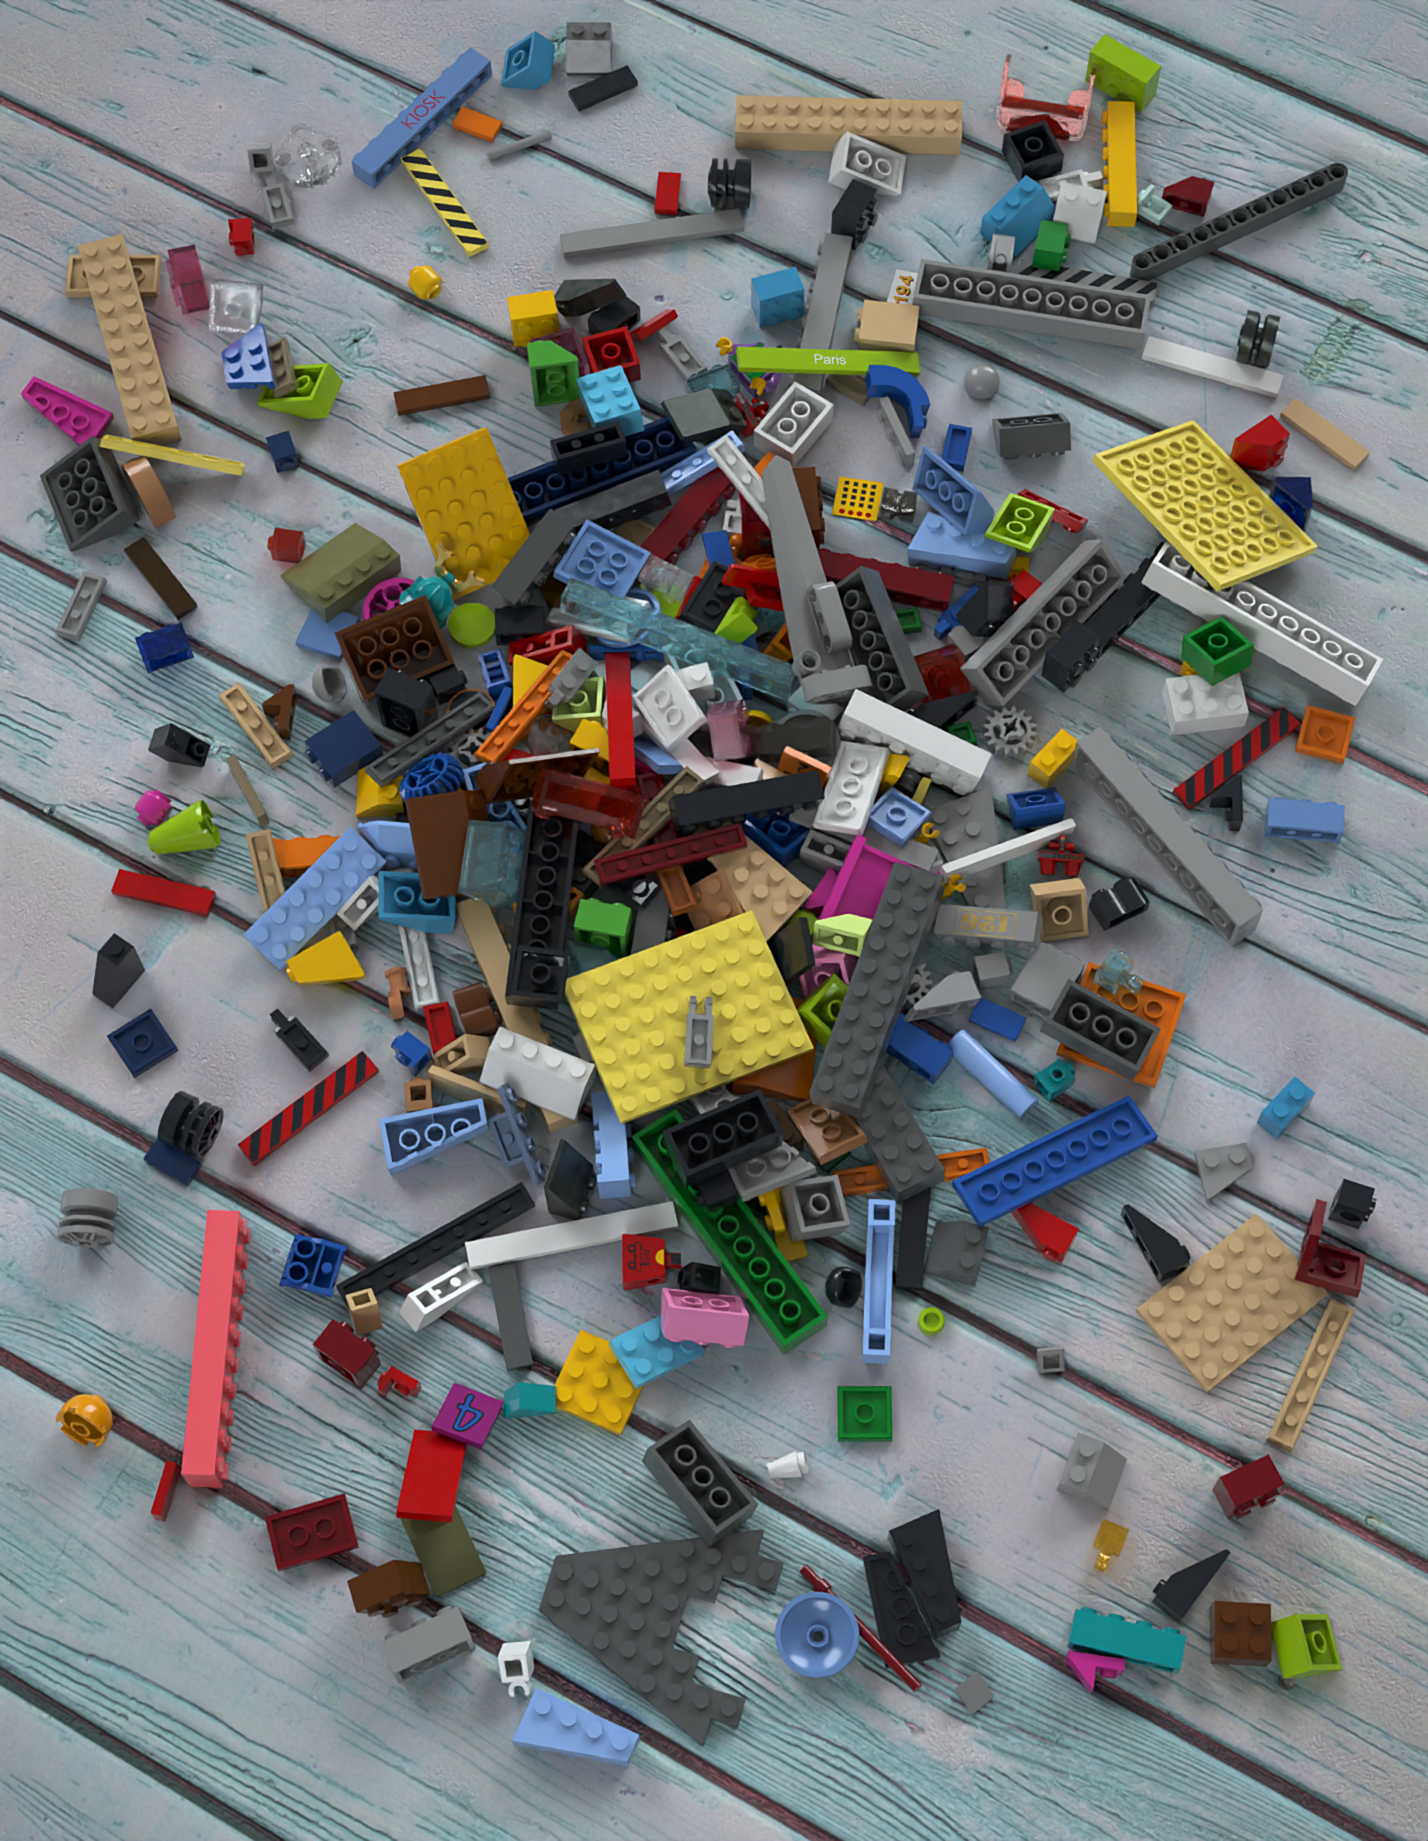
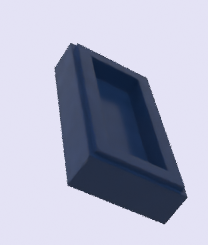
[143,1138,202,1187]

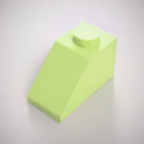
[812,914,873,957]

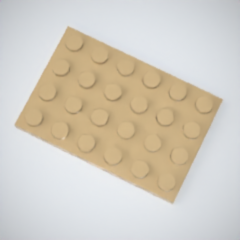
[1136,1213,1328,1393]

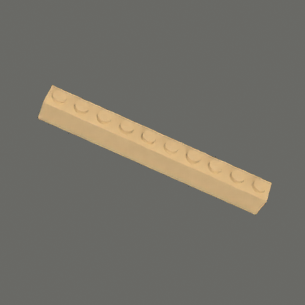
[455,893,581,1133]

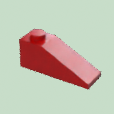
[508,625,587,666]
[1011,1203,1079,1263]

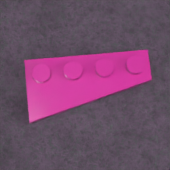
[21,376,114,445]

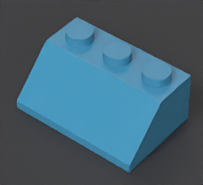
[980,175,1055,259]

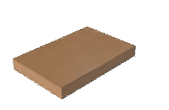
[786,1098,868,1165]

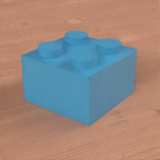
[751,267,804,328]

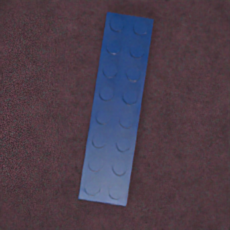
[952,1095,1158,1227]

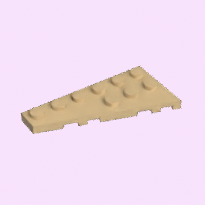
[691,822,813,942]

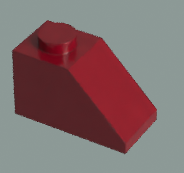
[1162,176,1215,217]

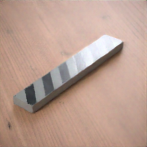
[1018,259,1158,306]

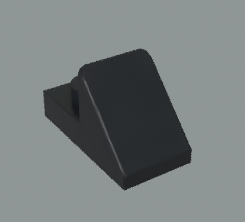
[1209,775,1243,831]

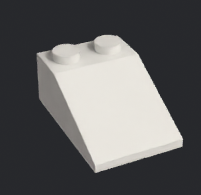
[828,132,906,196]

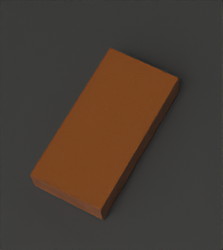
[655,865,697,917]

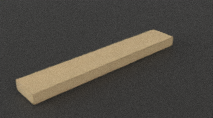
[1266,1298,1356,1453]

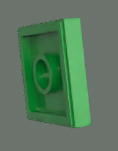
[837,1386,892,1442]

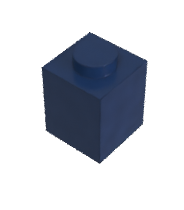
[266,431,299,473]

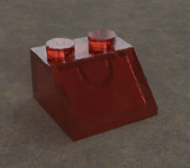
[913,644,971,704]

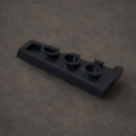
[862,1551,941,1669]

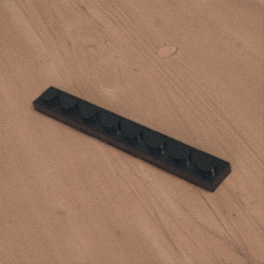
[511,797,661,909]
[336,1182,535,1308]

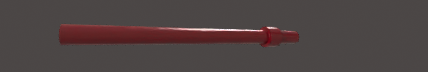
[800,1565,922,1693]

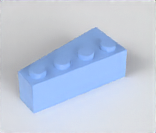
[908,512,1016,579]
[512,1688,640,1766]

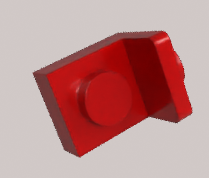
[377,1366,422,1397]

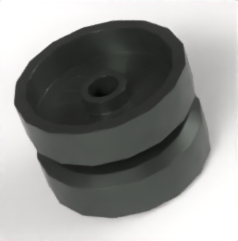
[1236,310,1280,368]

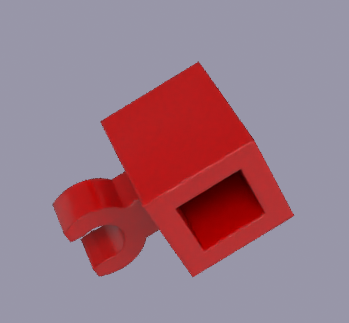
[1008,569,1043,614]

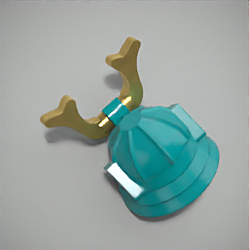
[400,542,485,629]

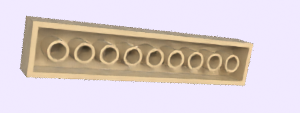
[735,95,962,155]
[78,234,182,446]

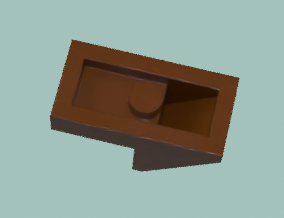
[262,684,297,739]

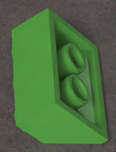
[527,340,580,407]

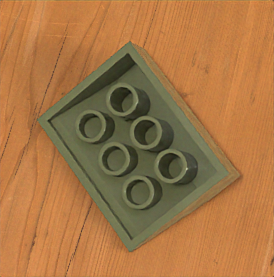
[280,523,401,624]

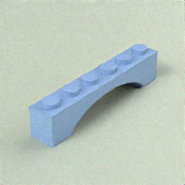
[862,1199,896,1364]

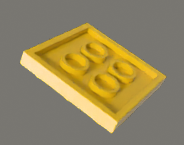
[554,1330,644,1436]

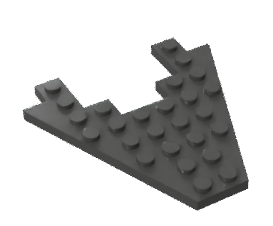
[539,1530,783,1746]

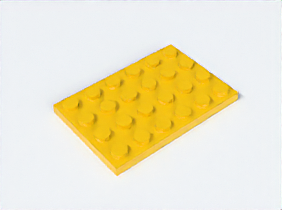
[396,427,530,600]

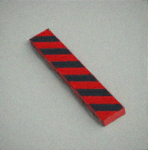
[1173,707,1301,810]
[238,1050,379,1166]

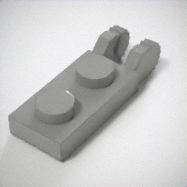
[684,996,714,1069]

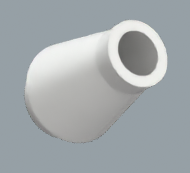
[767,1450,809,1479]

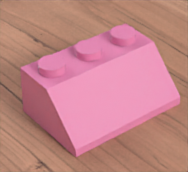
[661,1288,749,1348]

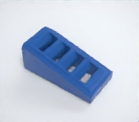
[477,648,513,701]

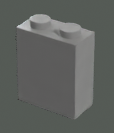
[1009,941,1085,1019]

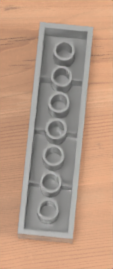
[960,540,1127,706]

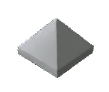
[1037,1346,1065,1374]

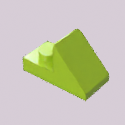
[714,597,758,651]

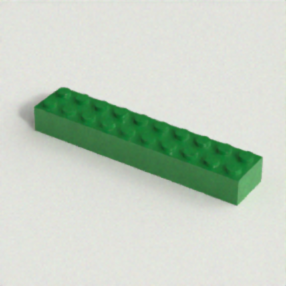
[632,1108,828,1355]

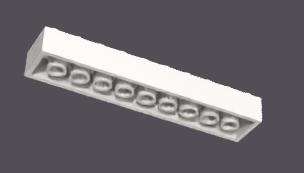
[1141,540,1383,706]

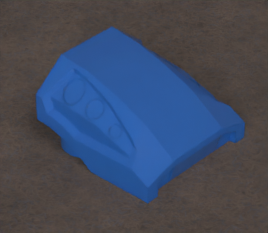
[279,1234,347,1298]

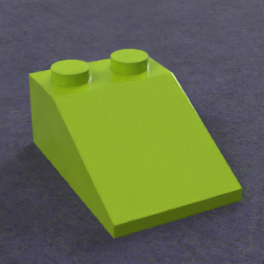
[257,363,343,419]
[984,493,1055,553]

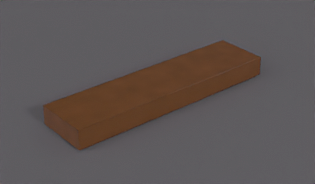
[393,375,490,416]

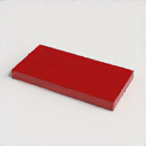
[396,1429,468,1523]

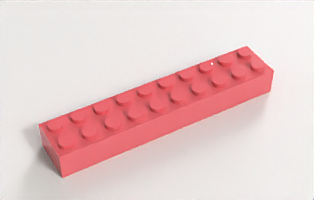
[181,1210,251,1488]

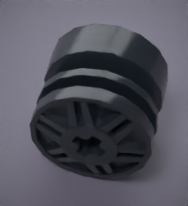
[708,158,751,208]
[157,1091,224,1158]

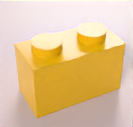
[1028,729,1078,789]

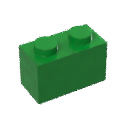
[1032,220,1071,271]

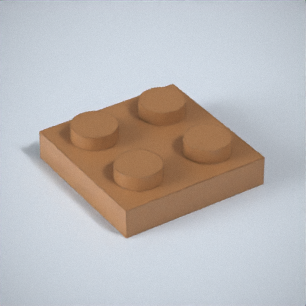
[687,869,744,931]

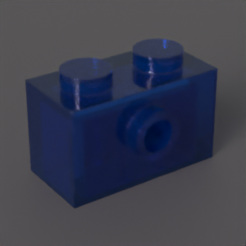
[135,622,194,673]

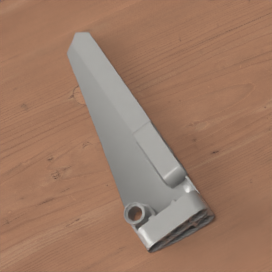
[762,455,873,705]

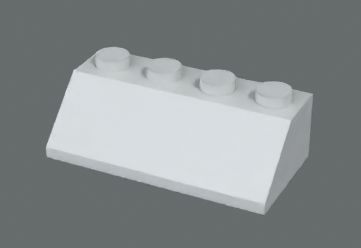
[480,1027,596,1121]

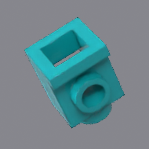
[1033,1059,1075,1102]

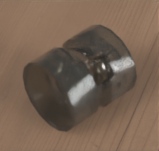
[880,487,918,523]

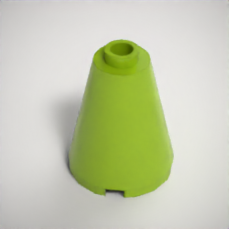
[147,800,221,855]

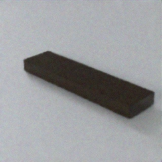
[124,537,198,620]

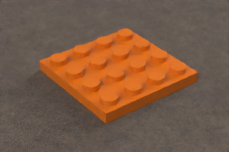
[1056,962,1186,1088]

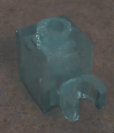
[1093,948,1144,995]

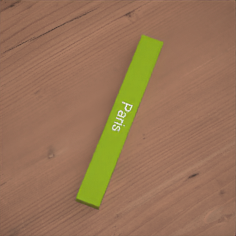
[736,347,921,377]

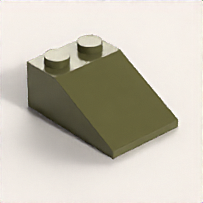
[400,1505,487,1598]

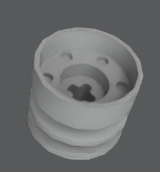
[57,1188,118,1248]

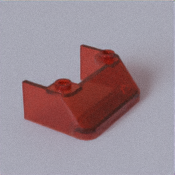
[996,54,1097,141]
[531,766,646,840]

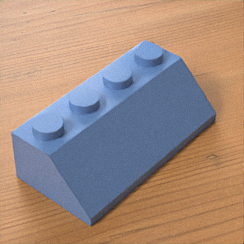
[912,446,995,536]

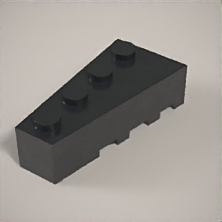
[888,1509,961,1640]

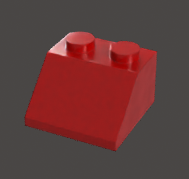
[1230,414,1290,472]

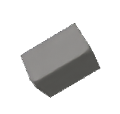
[954,1672,994,1714]

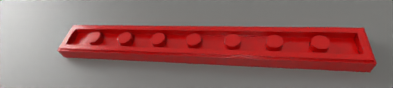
[605,652,636,786]

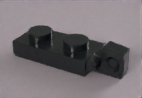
[270,1008,329,1072]

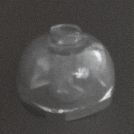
[526,714,573,756]

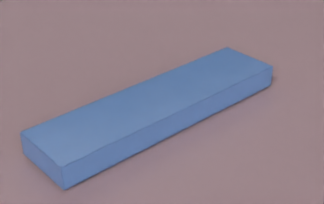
[634,736,682,774]

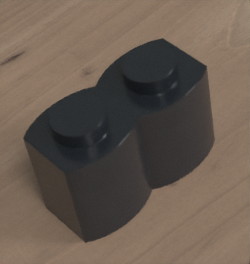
[1089,878,1150,931]

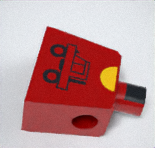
[622,1234,682,1290]

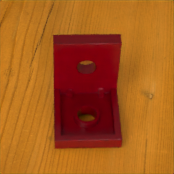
[739,492,775,562]
[1294,1199,1366,1298]

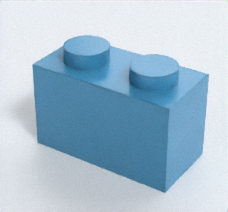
[1257,1077,1315,1139]

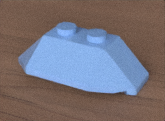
[358,820,418,869]

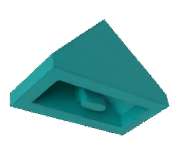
[504,1382,556,1419]

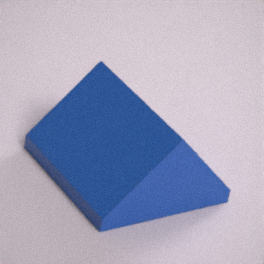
[1006,787,1066,830]

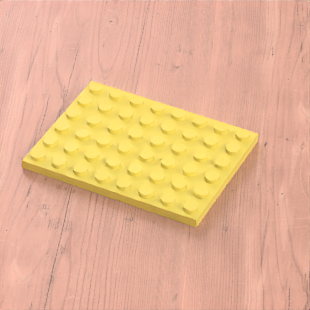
[1092,420,1318,592]
[565,910,814,1125]

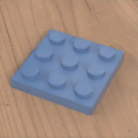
[553,520,651,610]

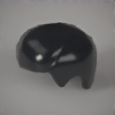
[825,1266,862,1308]

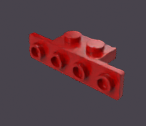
[722,564,784,611]

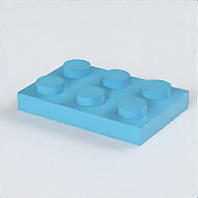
[608,1315,705,1389]

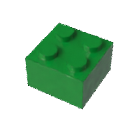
[1181,616,1254,686]

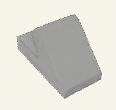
[988,234,1016,273]

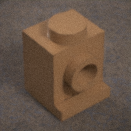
[404,1078,434,1113]

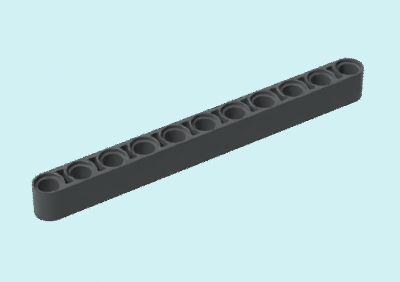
[1130,163,1348,281]

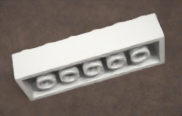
[837,689,992,795]

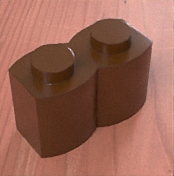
[452,982,501,1037]

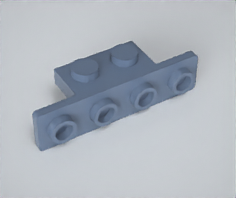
[487,1083,546,1185]

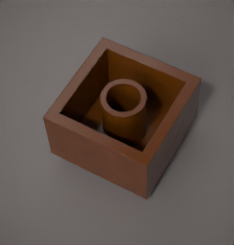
[347,1560,430,1618]
[1210,1601,1272,1667]

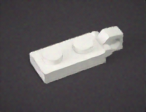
[1038,169,1103,202]

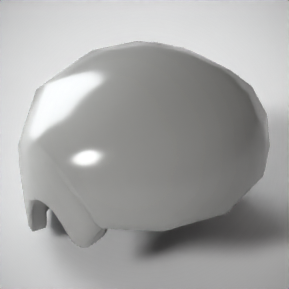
[964,364,1000,400]
[312,665,347,702]

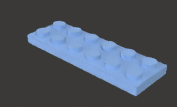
[243,827,387,971]

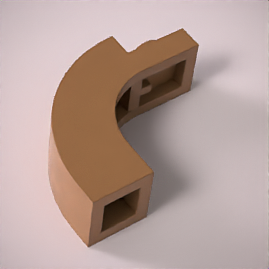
[121,456,177,527]

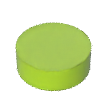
[918,1307,945,1336]

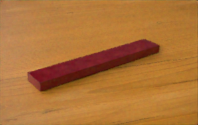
[594,822,748,886]

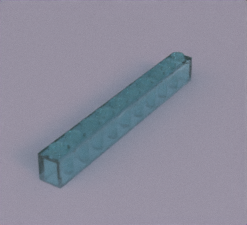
[560,578,797,701]

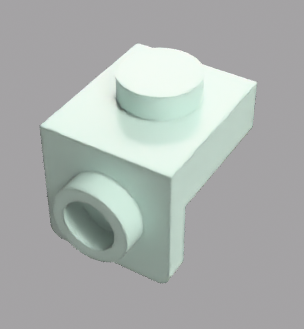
[1137,184,1173,226]

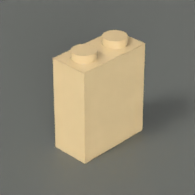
[854,300,920,352]

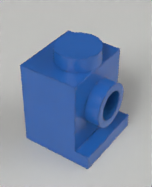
[391,1031,433,1077]

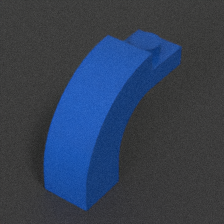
[865,365,930,438]

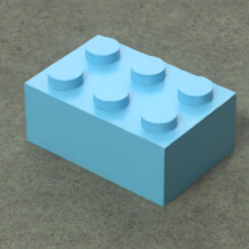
[576,365,644,437]

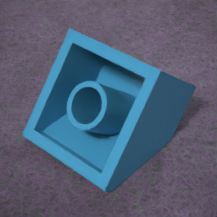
[501,31,555,90]

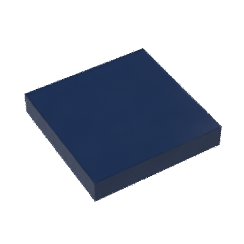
[107,1009,178,1078]

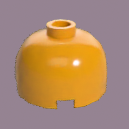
[56,1394,113,1447]

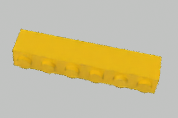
[1101,101,1137,227]

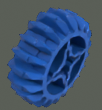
[398,752,464,804]

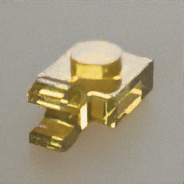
[1093,1519,1129,1571]

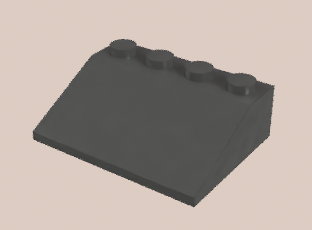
[40,436,140,552]

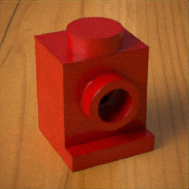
[228,218,254,256]

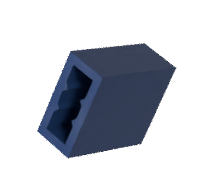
[304,710,384,788]

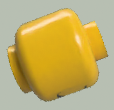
[408,265,442,300]

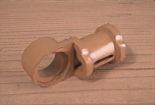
[385,967,412,1020]

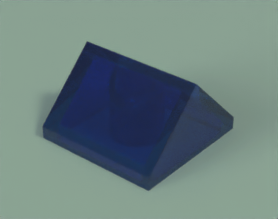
[1269,477,1313,532]

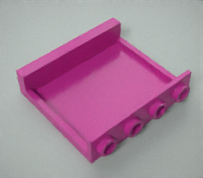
[818,834,940,920]

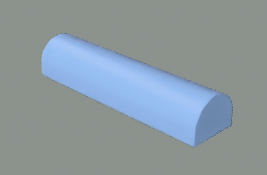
[948,1029,1039,1119]

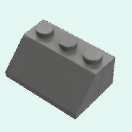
[992,413,1071,460]

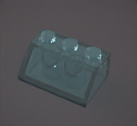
[458,820,526,908]

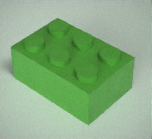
[574,898,634,963]

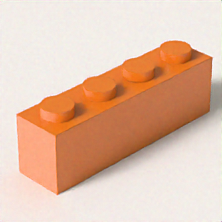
[273,835,362,878]

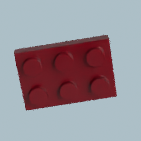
[265,1493,359,1572]

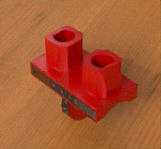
[734,392,769,438]
[1037,835,1085,877]

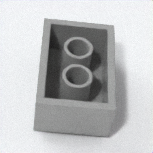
[380,1606,476,1683]

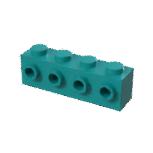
[1067,1607,1186,1674]

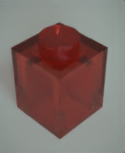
[267,527,306,564]

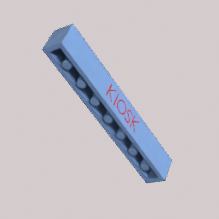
[351,48,492,189]

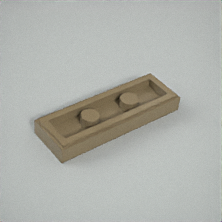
[268,337,297,399]
[226,755,269,828]

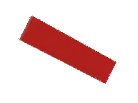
[111,869,216,917]

